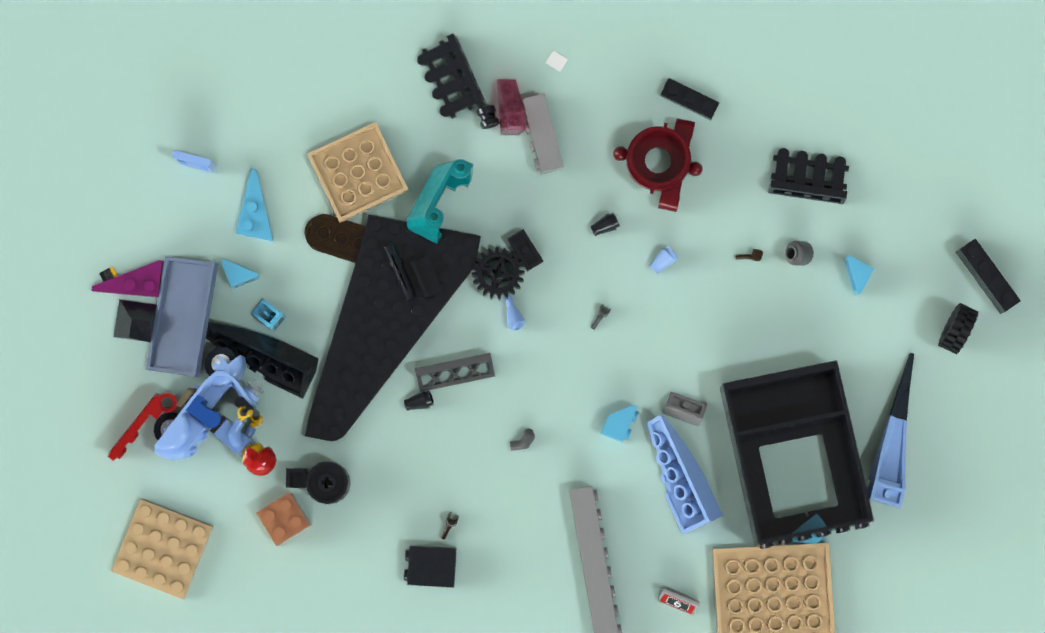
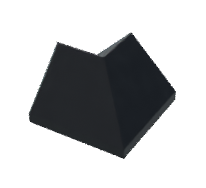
[113,299,157,342]

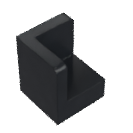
[286,468,308,488]

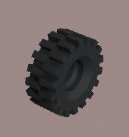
[938,303,978,354]

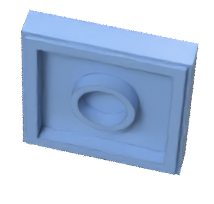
[172,150,217,173]

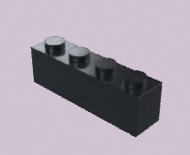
[956,238,1021,314]

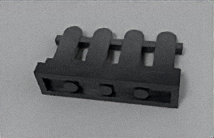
[417,33,486,119]
[768,148,849,204]

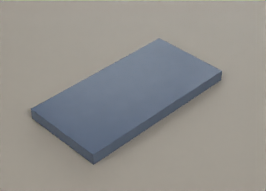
[146,257,219,377]

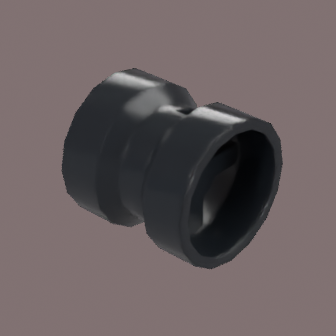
[477,105,500,129]

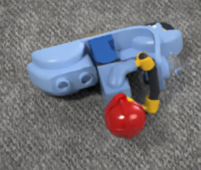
[154,347,277,476]

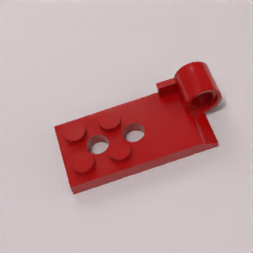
[107,392,177,461]

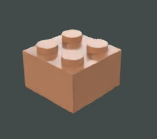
[256,492,312,546]

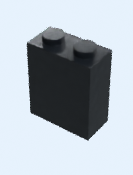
[404,546,457,588]

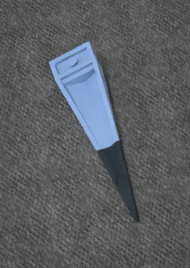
[867,353,914,508]

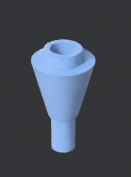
[504,295,526,331]

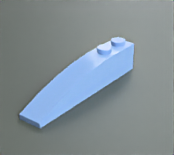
[647,415,723,534]

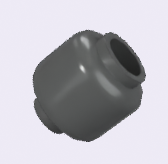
[785,241,814,266]

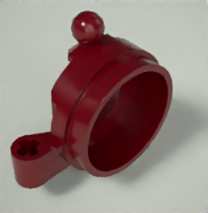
[613,118,703,212]

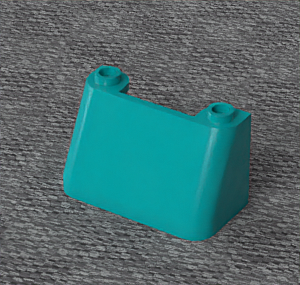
[407,159,474,244]

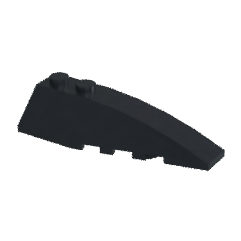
[206,322,319,399]

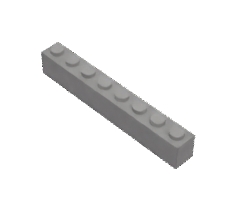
[569,486,622,633]

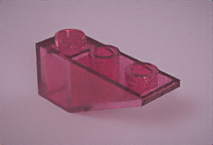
[497,79,526,135]

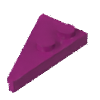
[91,260,163,298]

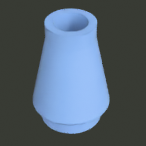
[650,246,678,274]

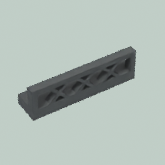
[415,353,495,392]

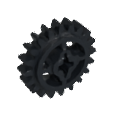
[472,247,525,301]

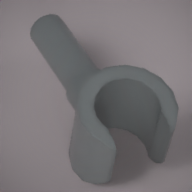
[590,304,611,330]

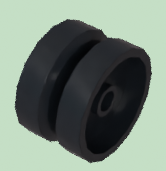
[306,461,351,504]

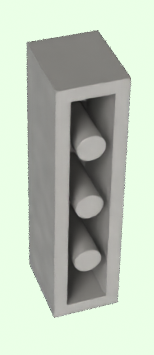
[520,93,564,175]

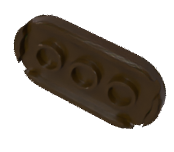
[305,214,366,263]

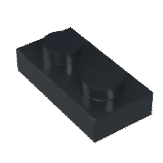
[507,229,544,272]

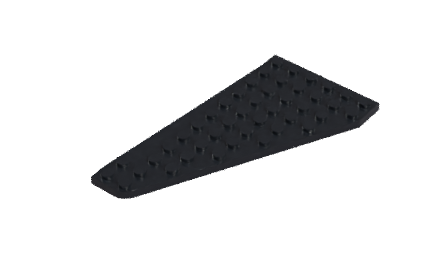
[305,215,481,441]

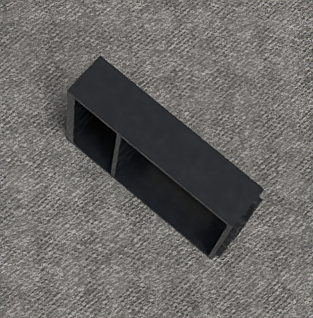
[720,360,874,549]

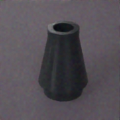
[590,213,620,236]
[404,390,434,411]

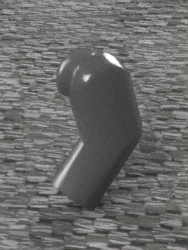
[510,428,535,451]

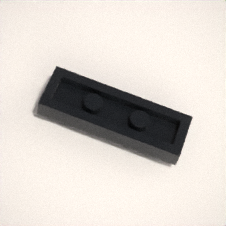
[660,78,720,121]

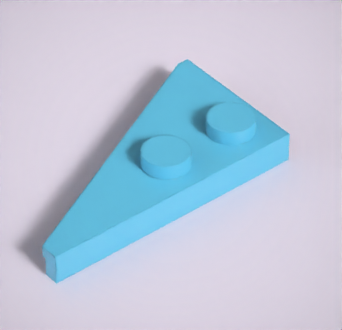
[236,169,273,242]

